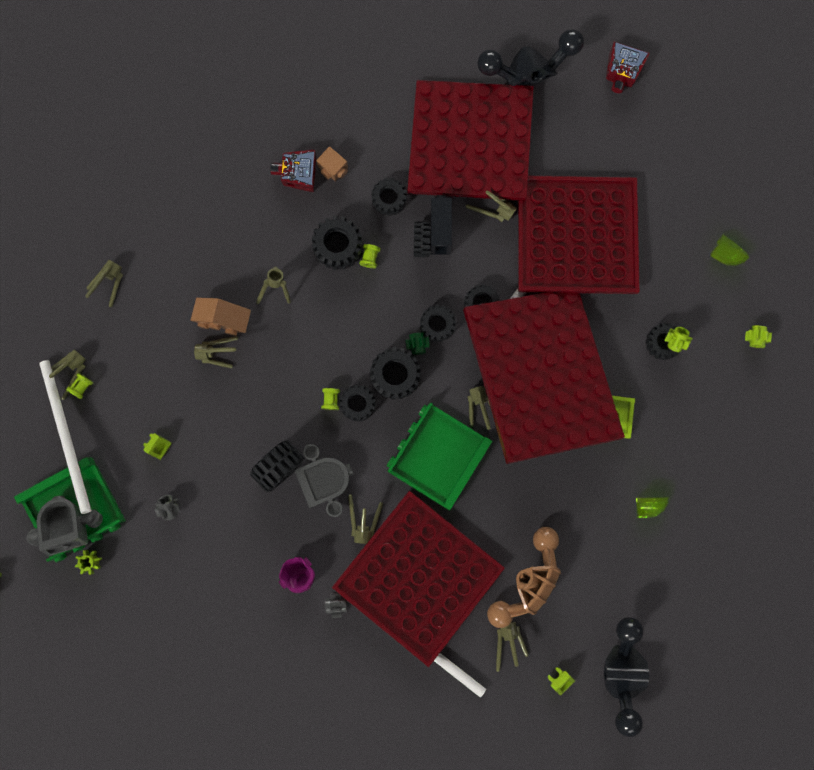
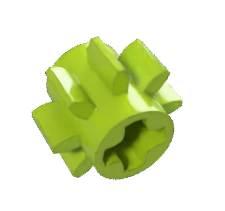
[745,325,772,348]
[665,327,693,352]
[75,550,102,575]

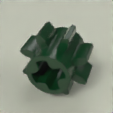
[405,333,430,355]

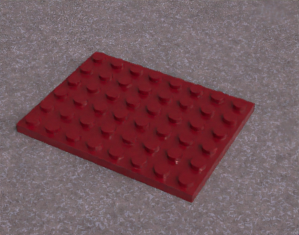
[463,292,625,464]

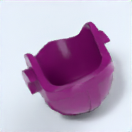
[278,557,315,593]

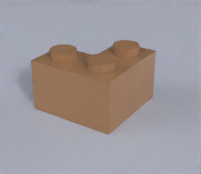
[191,298,251,335]

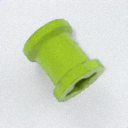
[359,244,381,269]
[66,373,93,399]
[321,388,340,410]

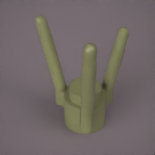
[466,190,517,222]
[85,260,123,307]
[256,266,291,304]
[194,336,238,368]
[49,349,86,400]
[467,386,491,430]
[348,494,383,544]
[496,622,529,672]

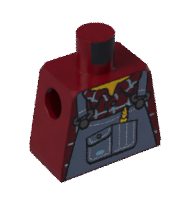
[606,42,650,93]
[270,150,317,192]

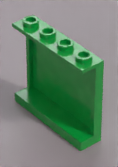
[386,402,492,510]
[14,457,126,563]

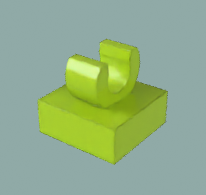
[143,433,172,460]
[548,667,575,695]

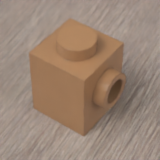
[316,146,348,182]

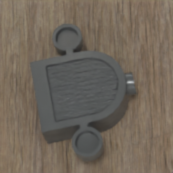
[294,444,354,517]
[26,496,103,556]

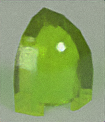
[710,234,749,266]
[636,497,669,518]

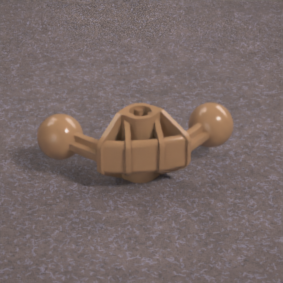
[487,527,561,628]

